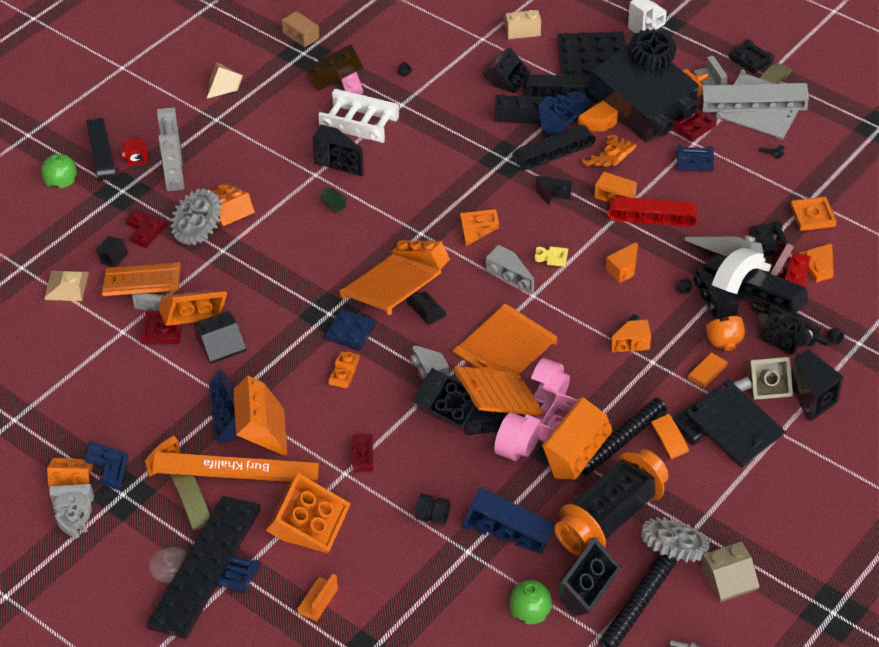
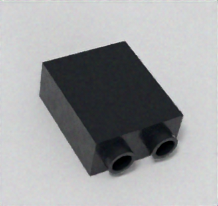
[588,44,700,142]

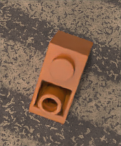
[611,320,651,352]

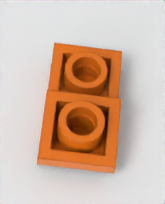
[329,351,360,389]
[651,414,689,459]
[145,436,180,477]

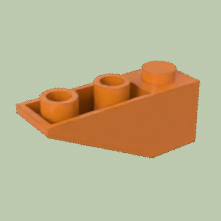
[391,240,450,270]

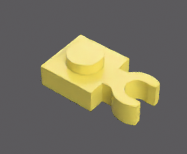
[535,247,568,267]

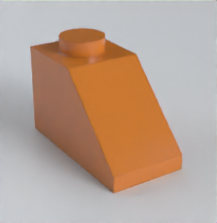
[578,101,618,132]
[606,242,638,283]

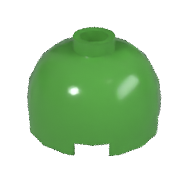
[41,154,78,188]
[509,580,552,624]

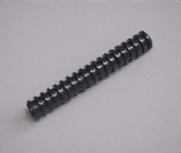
[581,397,667,476]
[599,554,676,647]

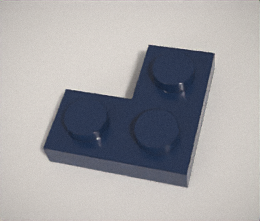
[84,441,128,490]

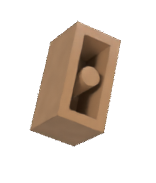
[282,11,319,47]

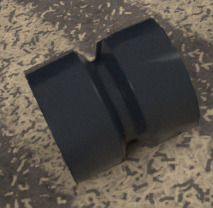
[415,493,451,526]

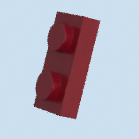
[352,434,373,472]

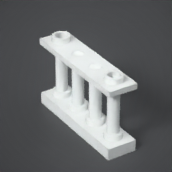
[319,89,399,143]

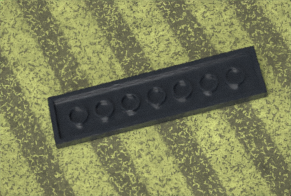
[146,496,261,639]

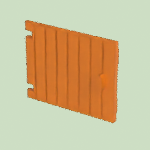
[102,262,181,296]
[453,366,545,416]

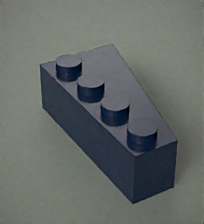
[461,487,555,554]

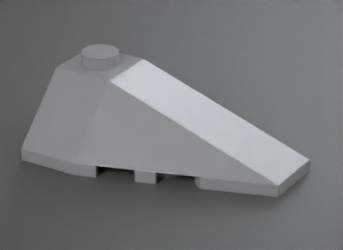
[685,235,764,258]

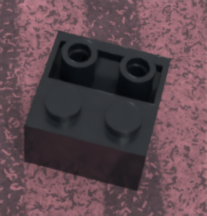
[482,47,531,93]

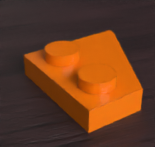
[460,209,499,246]
[799,243,834,282]

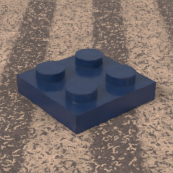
[325,309,376,351]

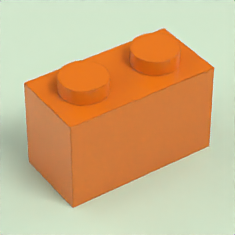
[594,172,637,202]

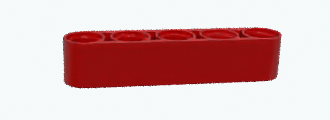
[607,197,697,227]

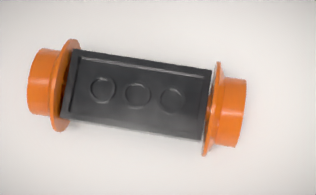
[554,449,668,556]

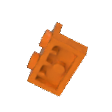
[47,458,94,486]

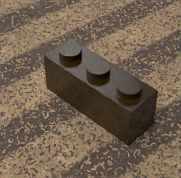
[306,44,364,91]

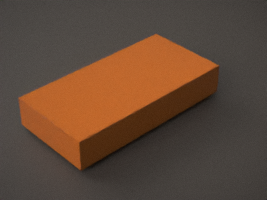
[688,352,727,388]

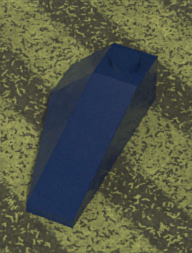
[538,91,593,137]
[209,369,240,443]

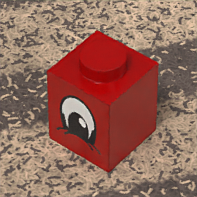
[121,138,149,166]

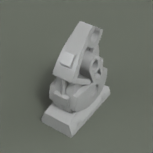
[50,484,94,539]

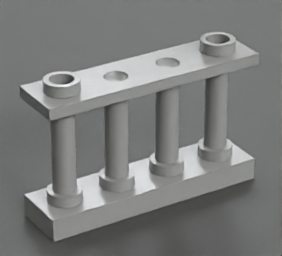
[157,108,185,191]

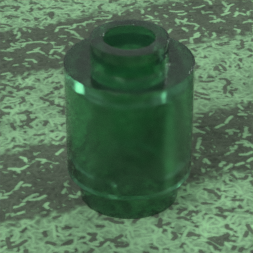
[320,188,347,212]

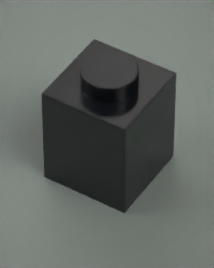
[96,236,128,267]

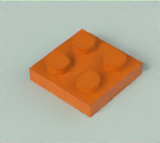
[790,197,837,231]

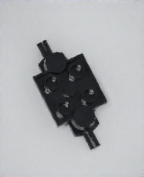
[752,303,830,355]

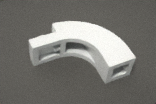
[712,248,771,294]

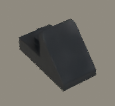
[536,176,572,205]

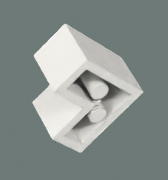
[628,0,666,33]

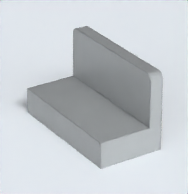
[694,56,727,85]
[132,292,166,311]

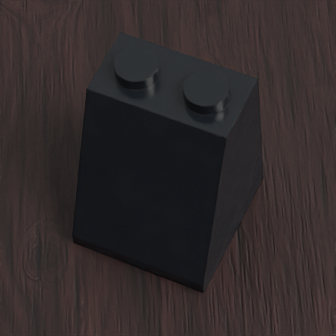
[791,349,843,422]

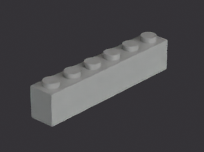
[701,83,809,113]

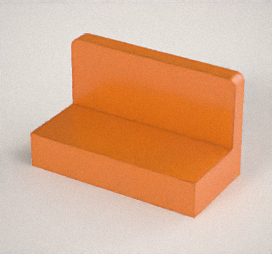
[298,574,338,621]

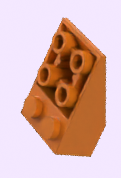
[210,183,255,226]

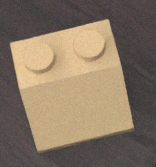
[503,10,541,39]

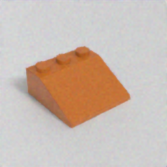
[233,376,288,456]
[266,473,351,553]

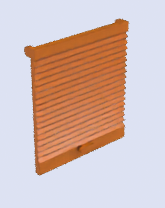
[339,254,441,315]
[452,304,558,374]

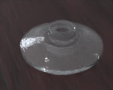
[149,547,188,583]

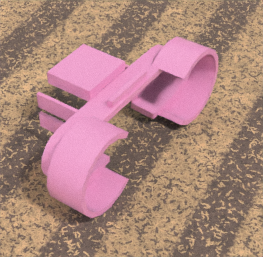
[494,358,578,461]

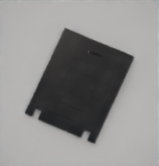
[684,379,786,468]

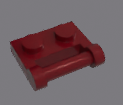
[671,109,717,142]

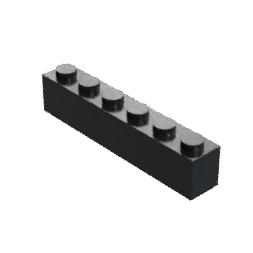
[703,254,808,313]

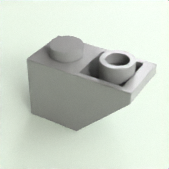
[411,346,449,380]

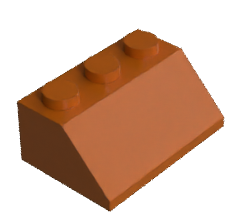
[159,290,227,326]

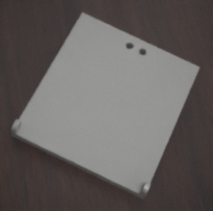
[716,70,799,140]

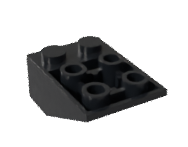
[312,124,364,177]
[412,368,476,429]

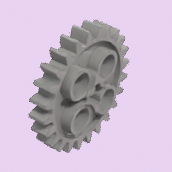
[170,188,223,246]
[641,517,710,562]

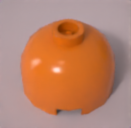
[706,316,745,351]

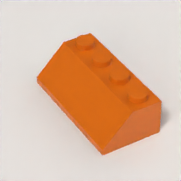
[543,397,612,480]

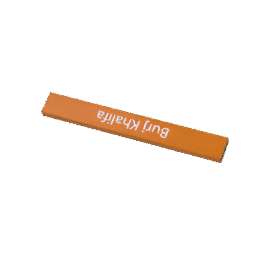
[153,452,319,484]

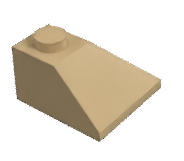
[44,271,89,301]

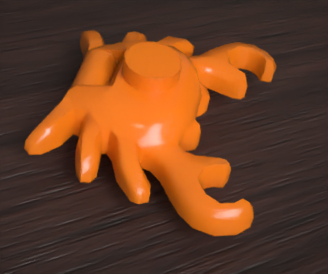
[581,135,636,167]

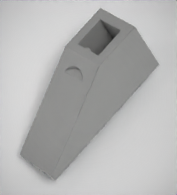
[486,245,534,293]

